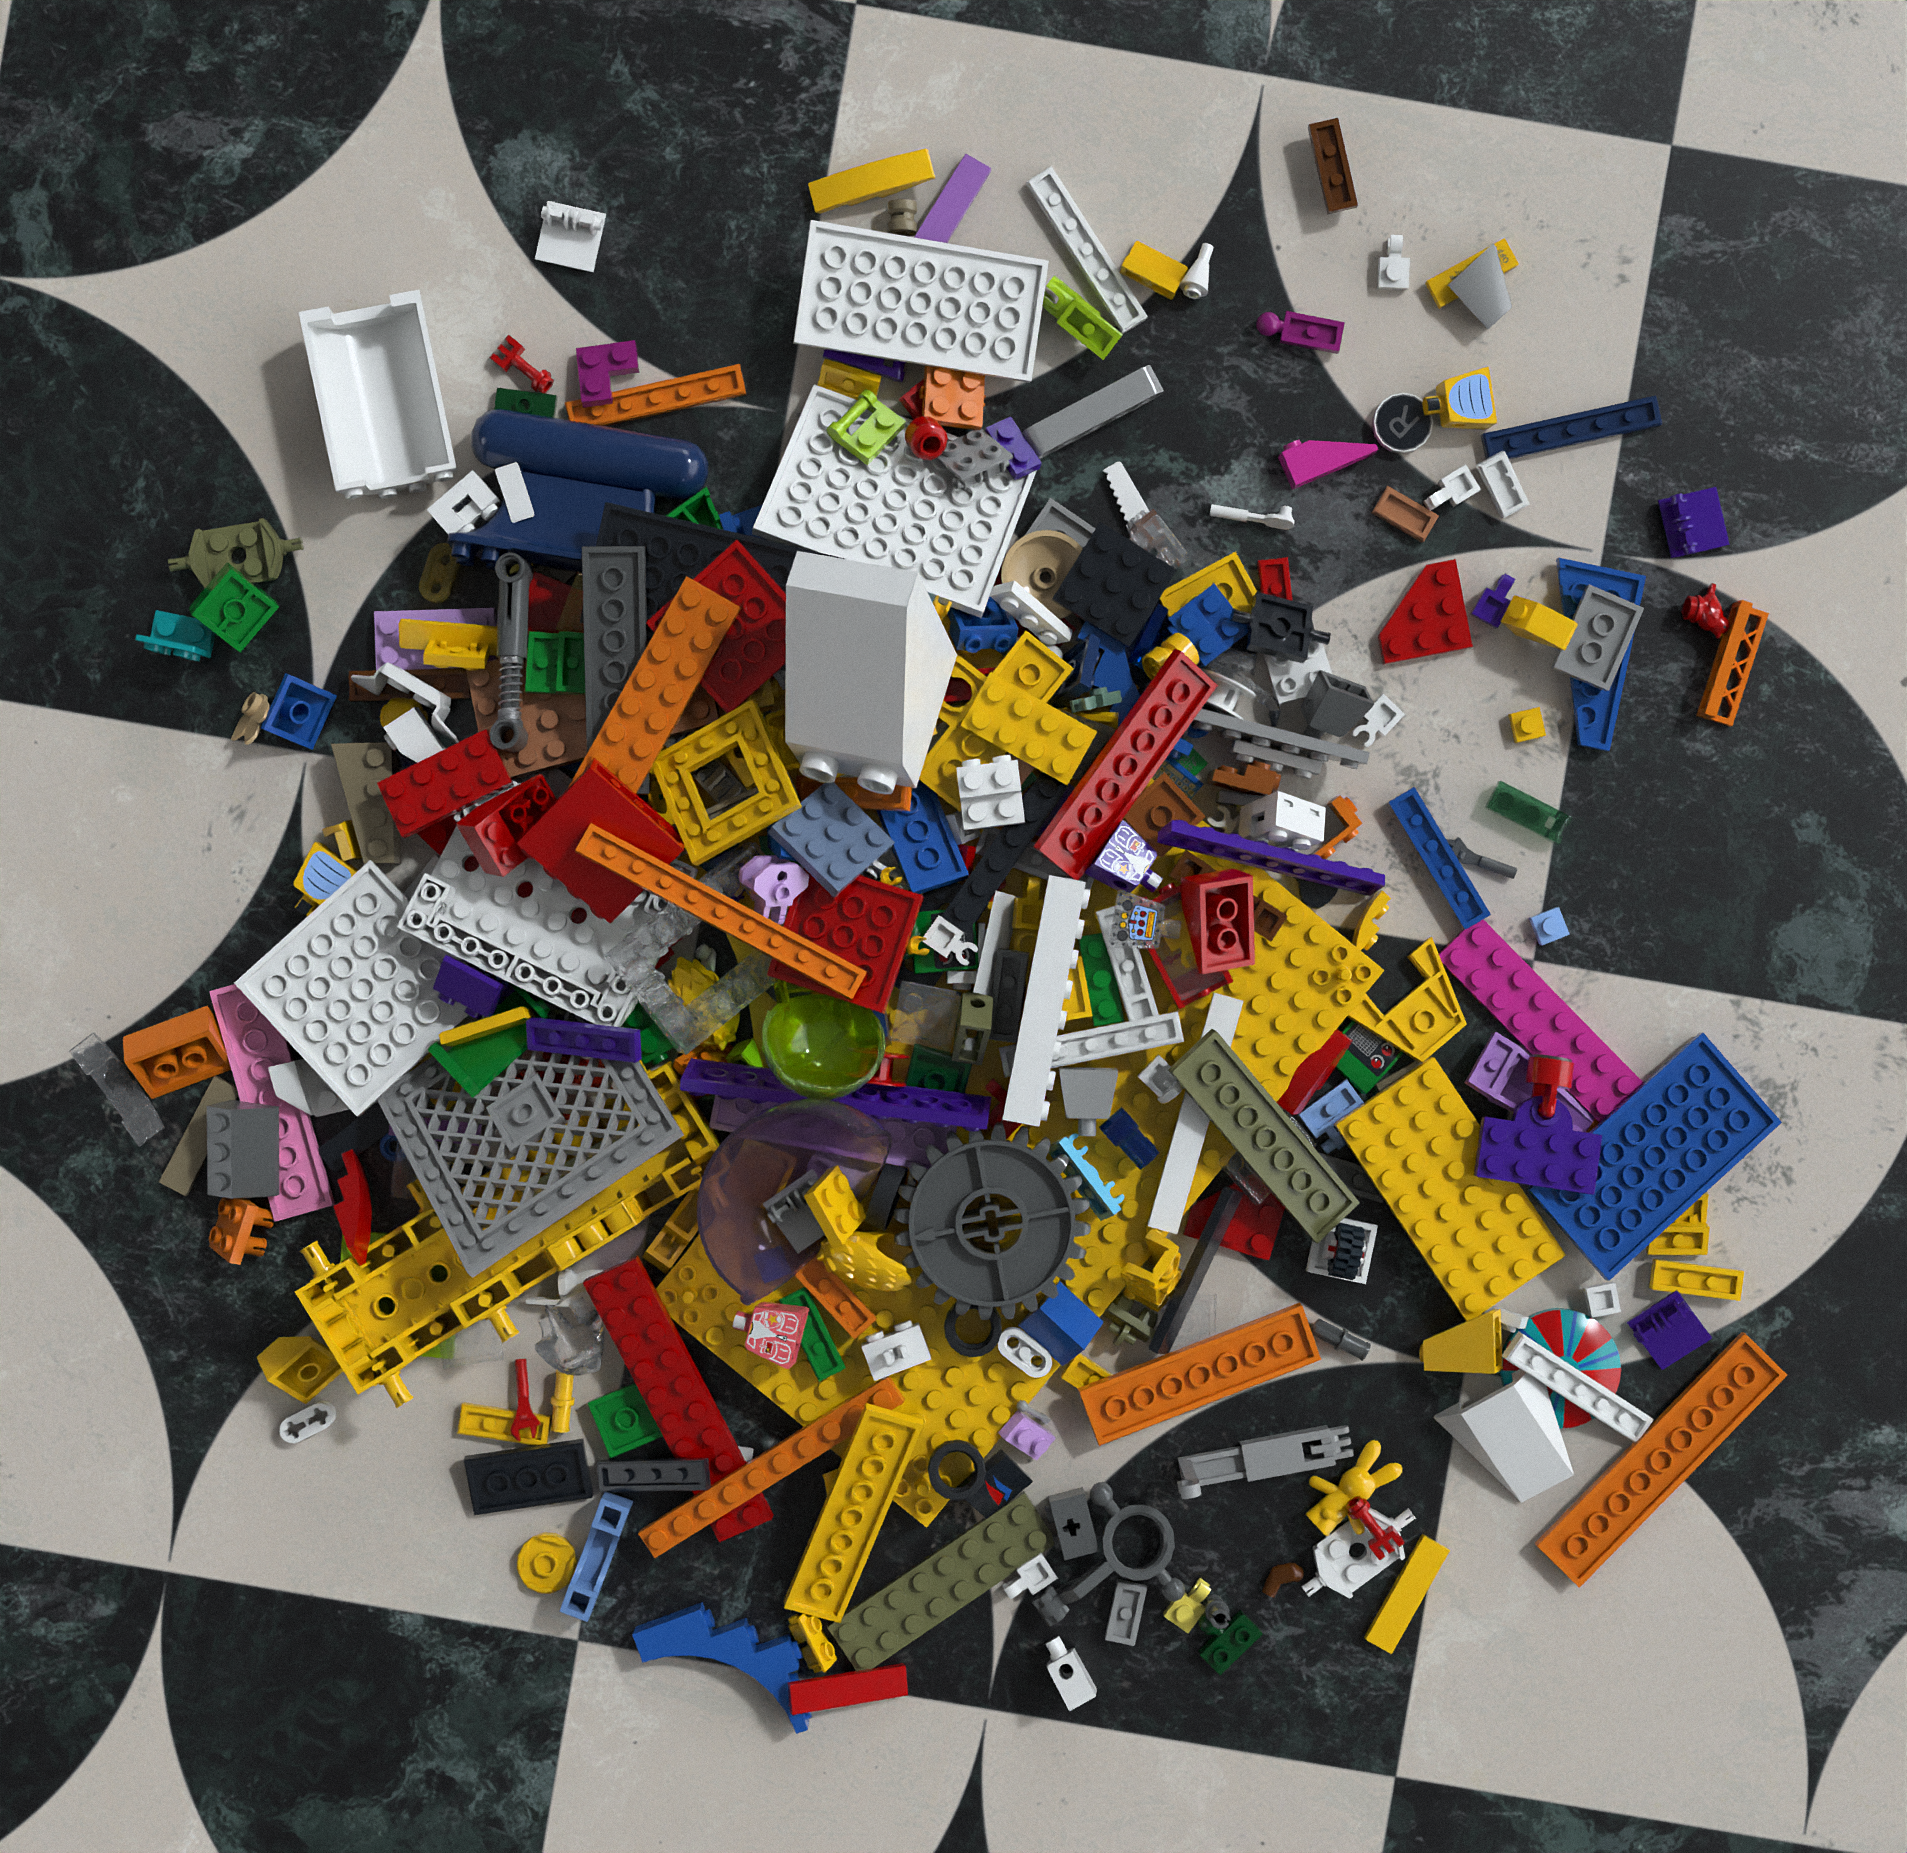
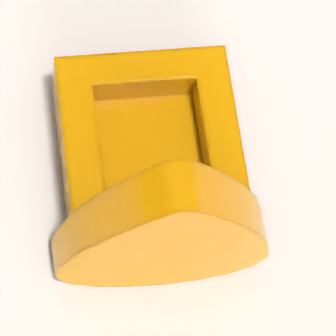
[322,820,362,862]

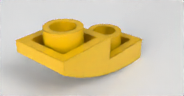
[1352,890,1391,950]

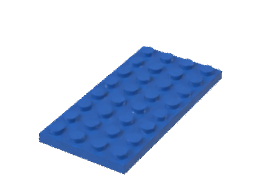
[1526,1032,1782,1281]

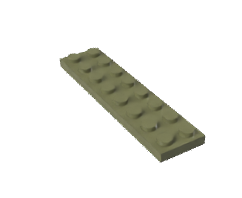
[1168,1029,1360,1244]
[827,1491,1054,1671]

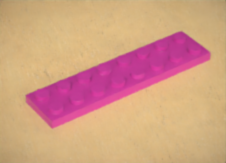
[1439,919,1644,1123]

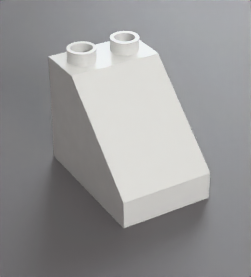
[785,551,957,794]

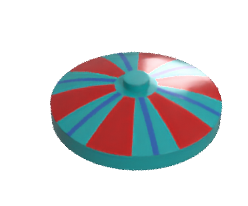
[1500,1308,1621,1428]

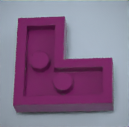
[576,340,640,408]

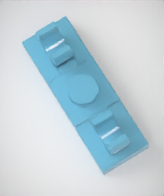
[1048,1133,1125,1221]

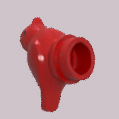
[1682,583,1730,639]

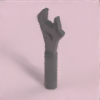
[1446,837,1517,879]

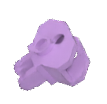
[739,855,809,925]

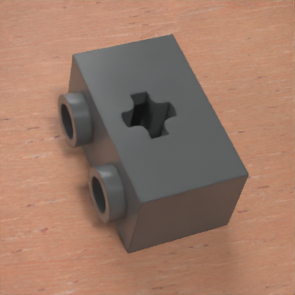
[1045,1487,1099,1560]

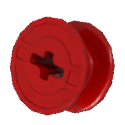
[846,1049,909,1087]

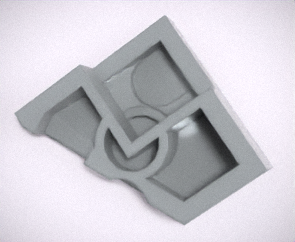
[1448,244,1512,329]

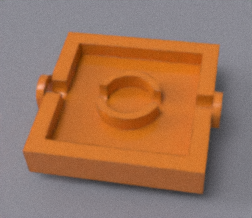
[919,365,986,430]

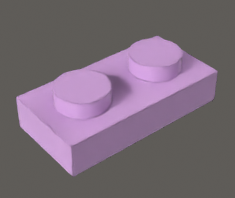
[998,1410,1056,1461]

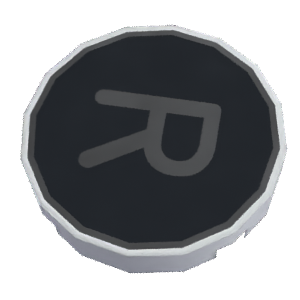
[1373,393,1433,453]

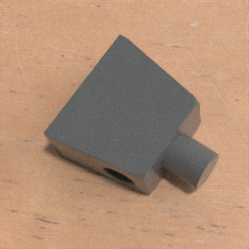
[1301,670,1375,739]

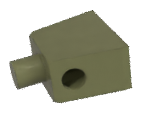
[952,988,993,1065]

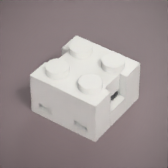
[427,470,502,535]
[1239,791,1326,852]

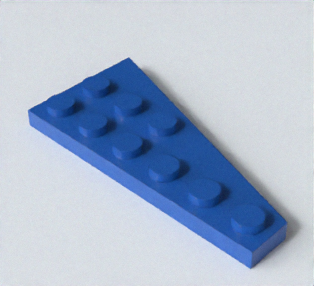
[1556,558,1646,752]

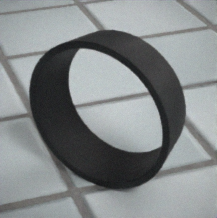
[865,1164,908,1232]

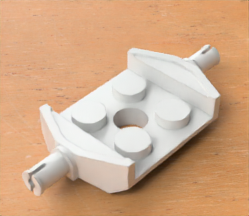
[1301,1508,1416,1599]

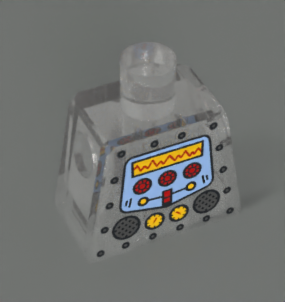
[1108,890,1181,949]

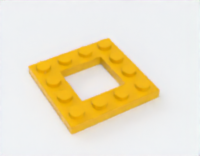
[652,700,802,866]

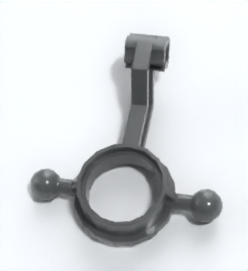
[1030,1482,1185,1626]

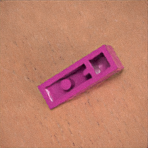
[1278,440,1378,490]

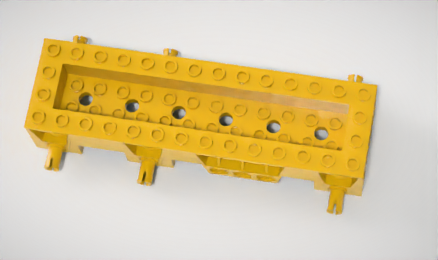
[295,1060,731,1408]

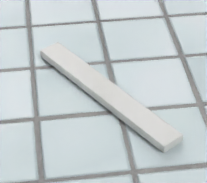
[1147,992,1244,1234]

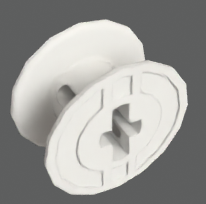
[1203,670,1257,720]

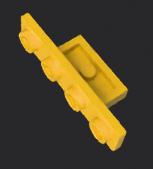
[398,619,497,671]

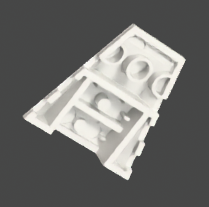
[1434,1369,1574,1503]

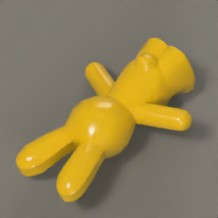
[1305,1440,1402,1537]

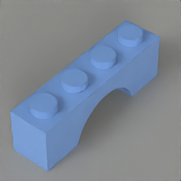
[559,1492,633,1622]

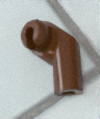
[1261,1562,1303,1598]

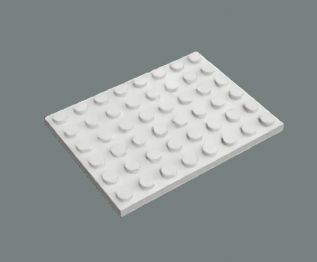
[752,384,1036,618]

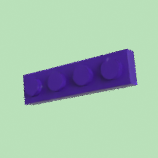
[526,1017,642,1063]

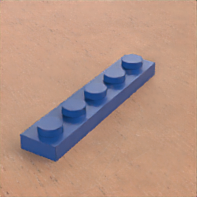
[1388,787,1491,930]

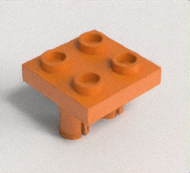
[209,1197,274,1265]

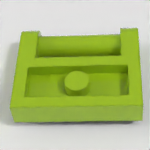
[826,389,906,465]

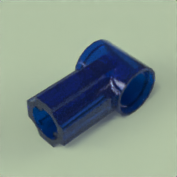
[1099,1107,1159,1170]

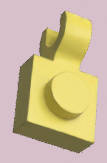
[1163,1578,1211,1633]

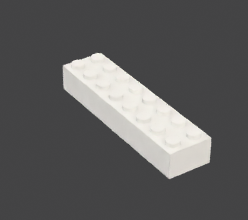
[1003,875,1090,1127]

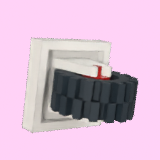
[1306,1218,1378,1284]

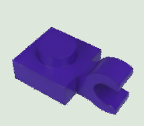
[1470,573,1516,629]

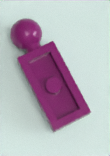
[1256,311,1345,354]

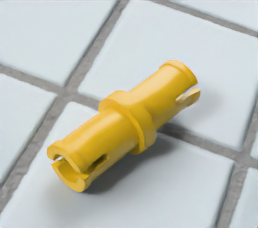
[550,1369,575,1433]

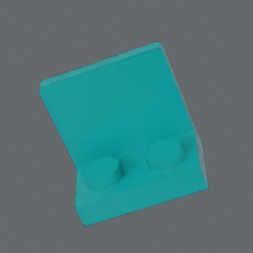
[135,610,216,662]

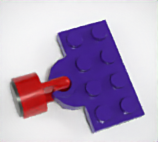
[1474,1054,1602,1195]

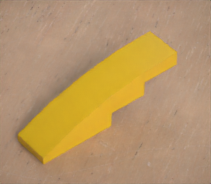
[808,148,935,214]

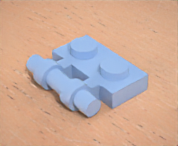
[1298,1079,1364,1155]

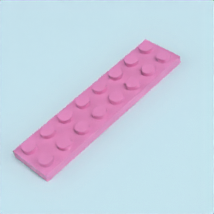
[209,984,335,1222]

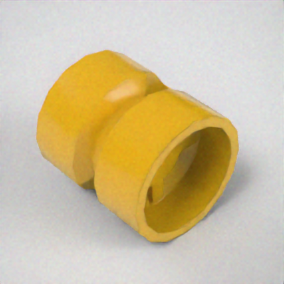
[1142,633,1199,681]

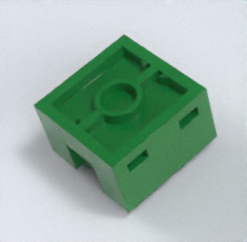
[189,562,279,652]

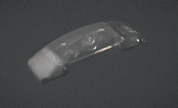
[69,1033,165,1146]

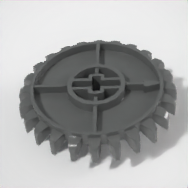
[893,1121,1091,1320]

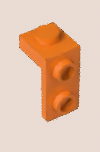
[1311,795,1362,859]

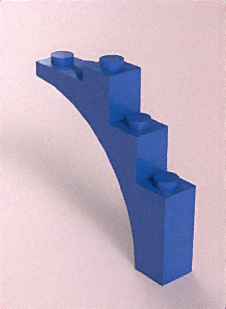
[1076,621,1193,760]
[632,1602,812,1734]

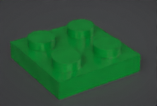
[588,1382,663,1458]

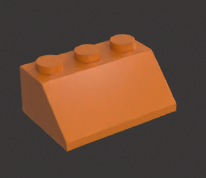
[123,1005,231,1099]

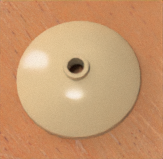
[1001,530,1083,619]

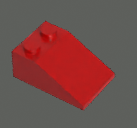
[1181,868,1255,974]

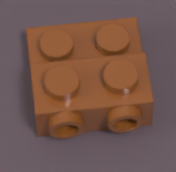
[1206,761,1281,797]

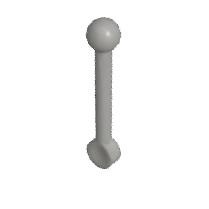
[1016,1400,1050,1425]

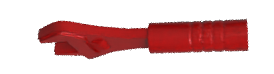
[510,1359,541,1442]

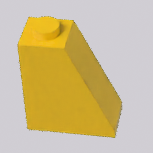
[1419,1309,1503,1374]

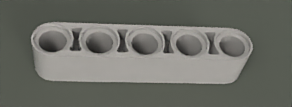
[1022,365,1164,459]

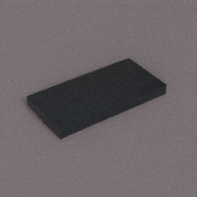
[464,1438,593,1515]

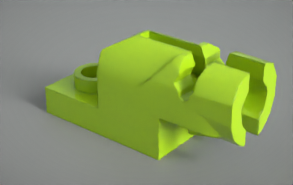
[1042,275,1123,360]

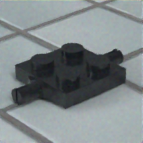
[1230,592,1331,663]

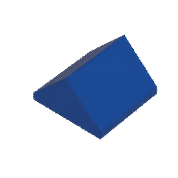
[261,673,337,750]
[1018,1280,1104,1366]

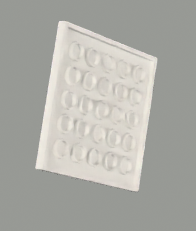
[234,860,470,1117]

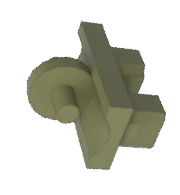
[1102,1293,1158,1347]

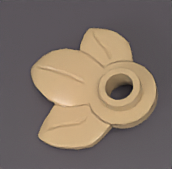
[231,692,270,745]

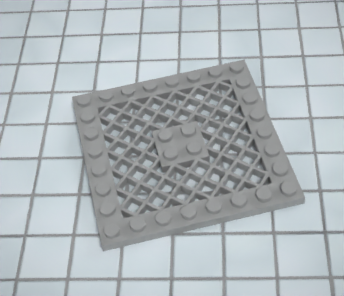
[377,994,684,1278]

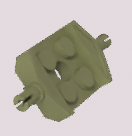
[168,518,304,588]

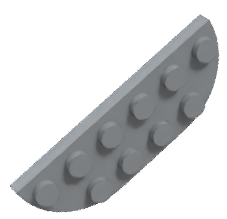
[1193,709,1370,769]

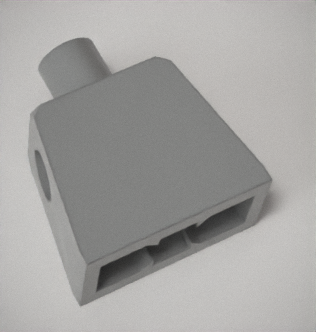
[1059,1067,1118,1136]

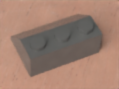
[207,1100,279,1199]

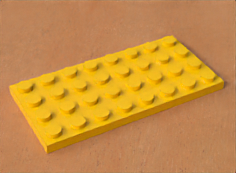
[1334,1057,1566,1321]

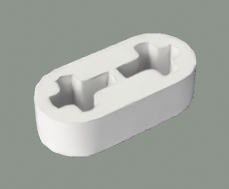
[279,1401,336,1443]

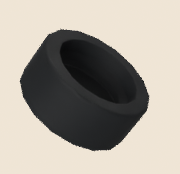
[944,1303,1002,1357]
[928,1440,986,1501]

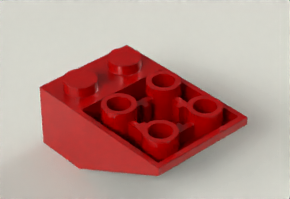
[456,774,557,877]

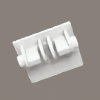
[535,201,606,272]
[1263,641,1332,704]

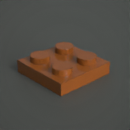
[1123,772,1206,858]

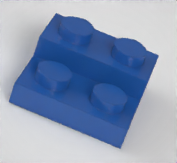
[1166,584,1248,668]
[943,597,1019,653]

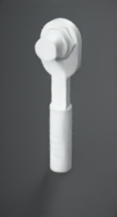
[1210,504,1294,530]

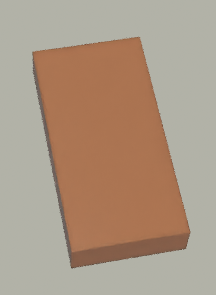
[1371,486,1439,543]

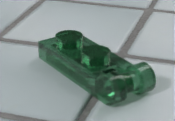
[1485,781,1573,845]

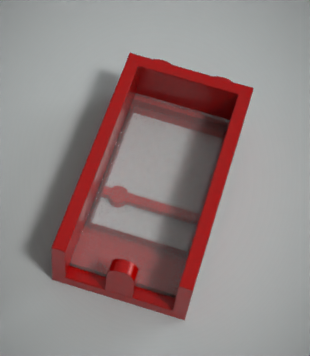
[1128,882,1234,1010]

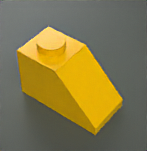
[1501,595,1578,651]

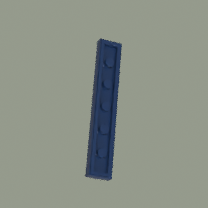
[1481,395,1662,460]

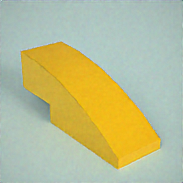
[642,1189,718,1274]

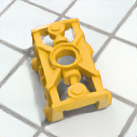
[1120,1227,1183,1312]

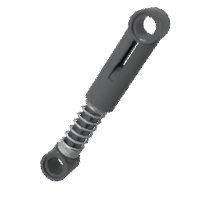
[490,552,534,753]

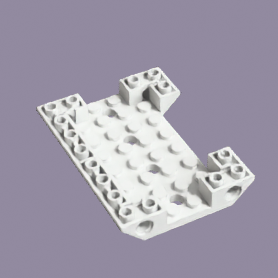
[397,780,698,1027]

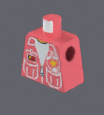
[733,1302,809,1369]

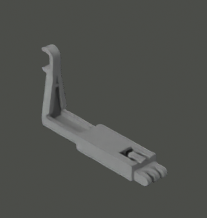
[1177,1425,1354,1499]

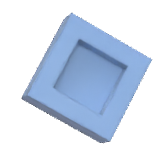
[1529,907,1570,945]

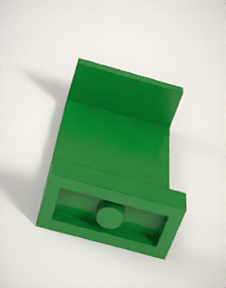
[427,982,551,1098]

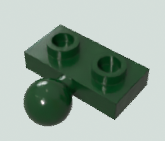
[1198,1610,1263,1675]

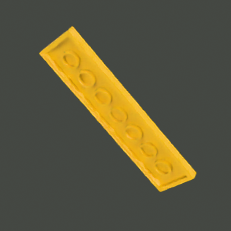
[784,1403,924,1623]

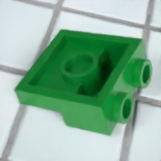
[622,982,694,1066]

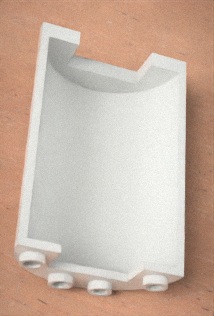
[299,290,457,499]

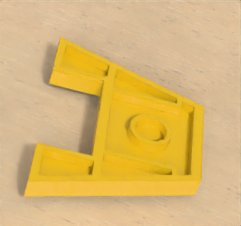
[1347,937,1467,1063]

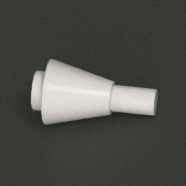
[1179,243,1214,299]

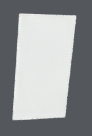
[973,890,1020,996]

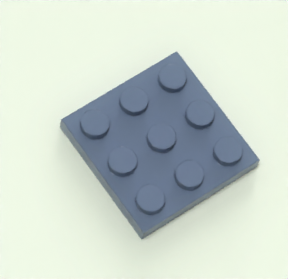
[768,782,895,897]

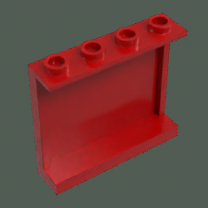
[517,758,685,924]

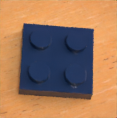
[1048,633,1100,709]

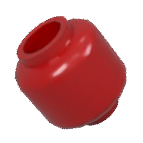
[905,416,948,460]

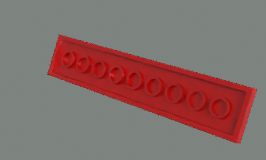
[583,1255,774,1542]

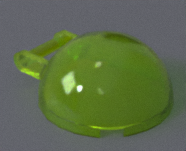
[762,979,886,1100]

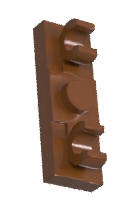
[1308,118,1358,215]

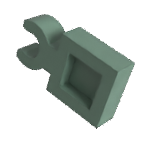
[1070,687,1122,713]

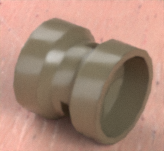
[888,199,917,236]

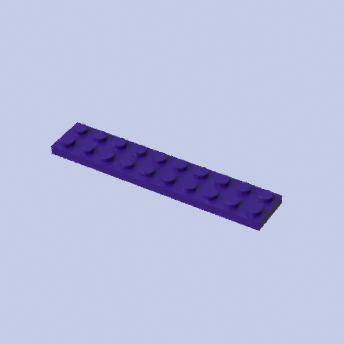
[680,1058,992,1131]

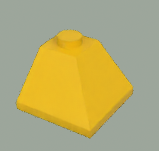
[257,1336,343,1404]

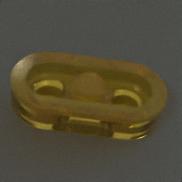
[419,543,459,603]

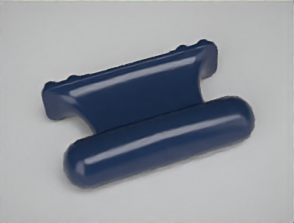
[447,409,708,573]

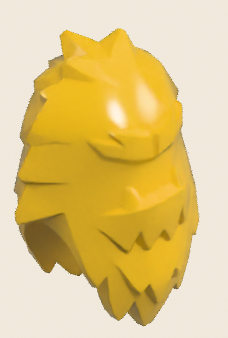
[668,956,740,1051]
[816,1230,914,1291]

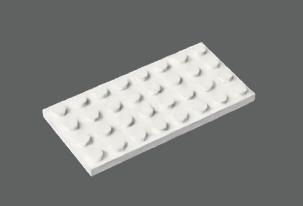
[793,220,1049,383]

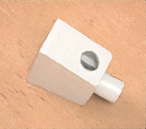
[1044,1636,1097,1711]

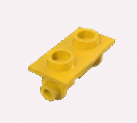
[788,1613,837,1673]

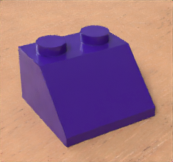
[433,955,508,1020]

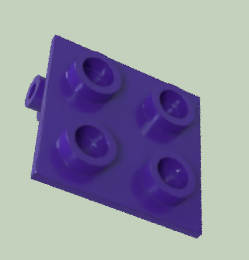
[1658,487,1730,558]
[1627,1290,1712,1370]

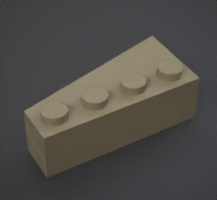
[331,742,401,864]

